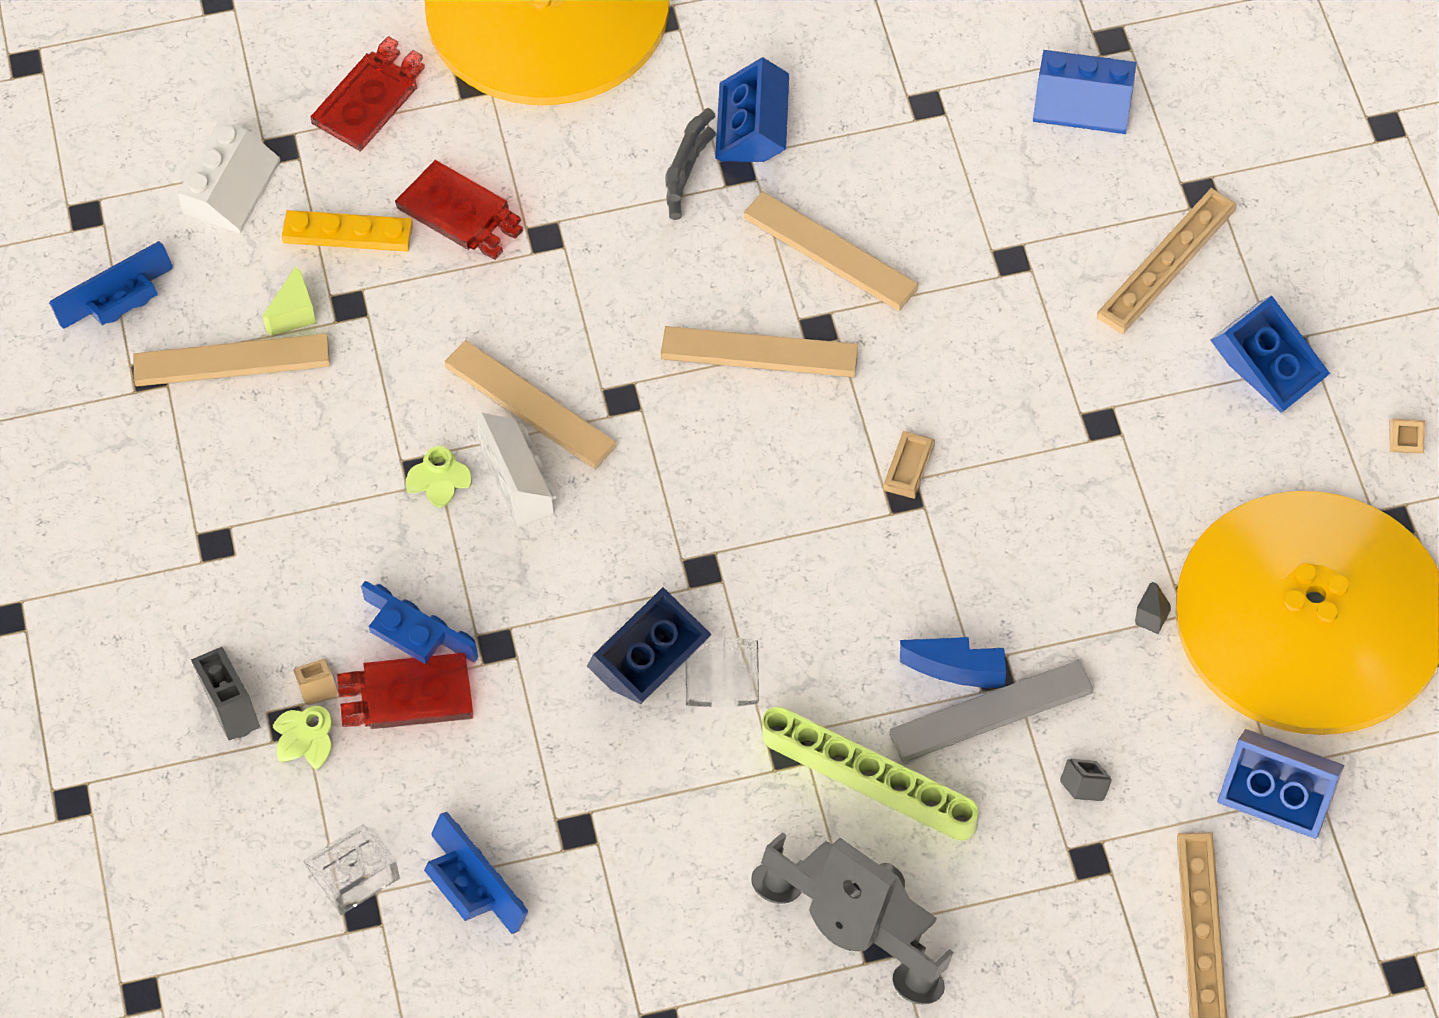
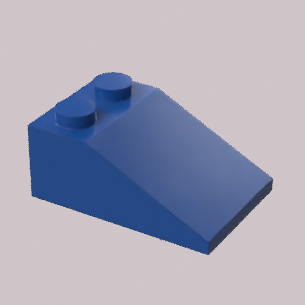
[1210,295,1330,413]

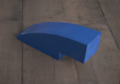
[900,637,1006,688]

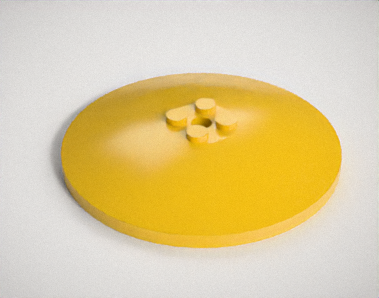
[425,0,670,105]
[1175,491,1439,735]

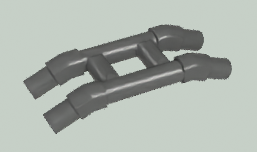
[665,108,716,220]

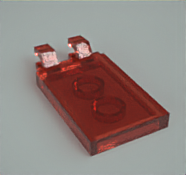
[310,36,425,152]
[395,160,523,260]
[337,653,473,729]

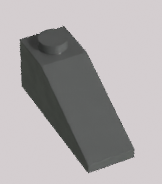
[191,647,261,741]

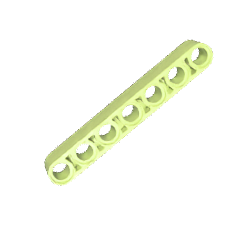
[762,707,978,840]

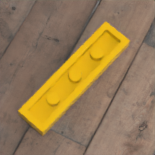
[282,210,413,252]

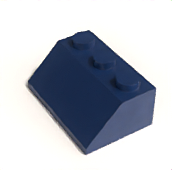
[587,587,712,704]

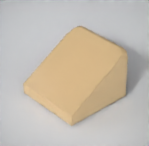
[1389,419,1425,453]
[293,659,338,705]

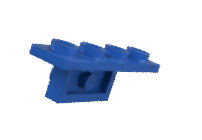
[49,241,173,329]
[361,581,479,664]
[424,812,528,934]

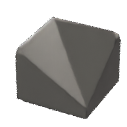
[1135,582,1171,634]
[1060,759,1112,801]

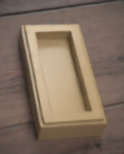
[883,431,935,499]

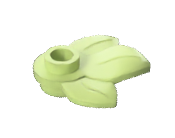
[405,446,472,508]
[273,705,333,770]

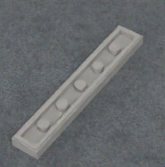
[889,660,1093,763]

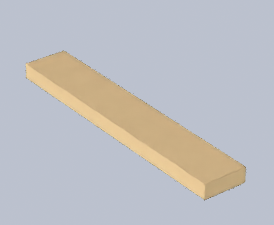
[1097,188,1237,335]
[744,191,918,311]
[661,326,858,377]
[133,333,330,386]
[444,340,616,469]
[1177,833,1227,1018]

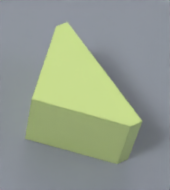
[263,267,316,336]

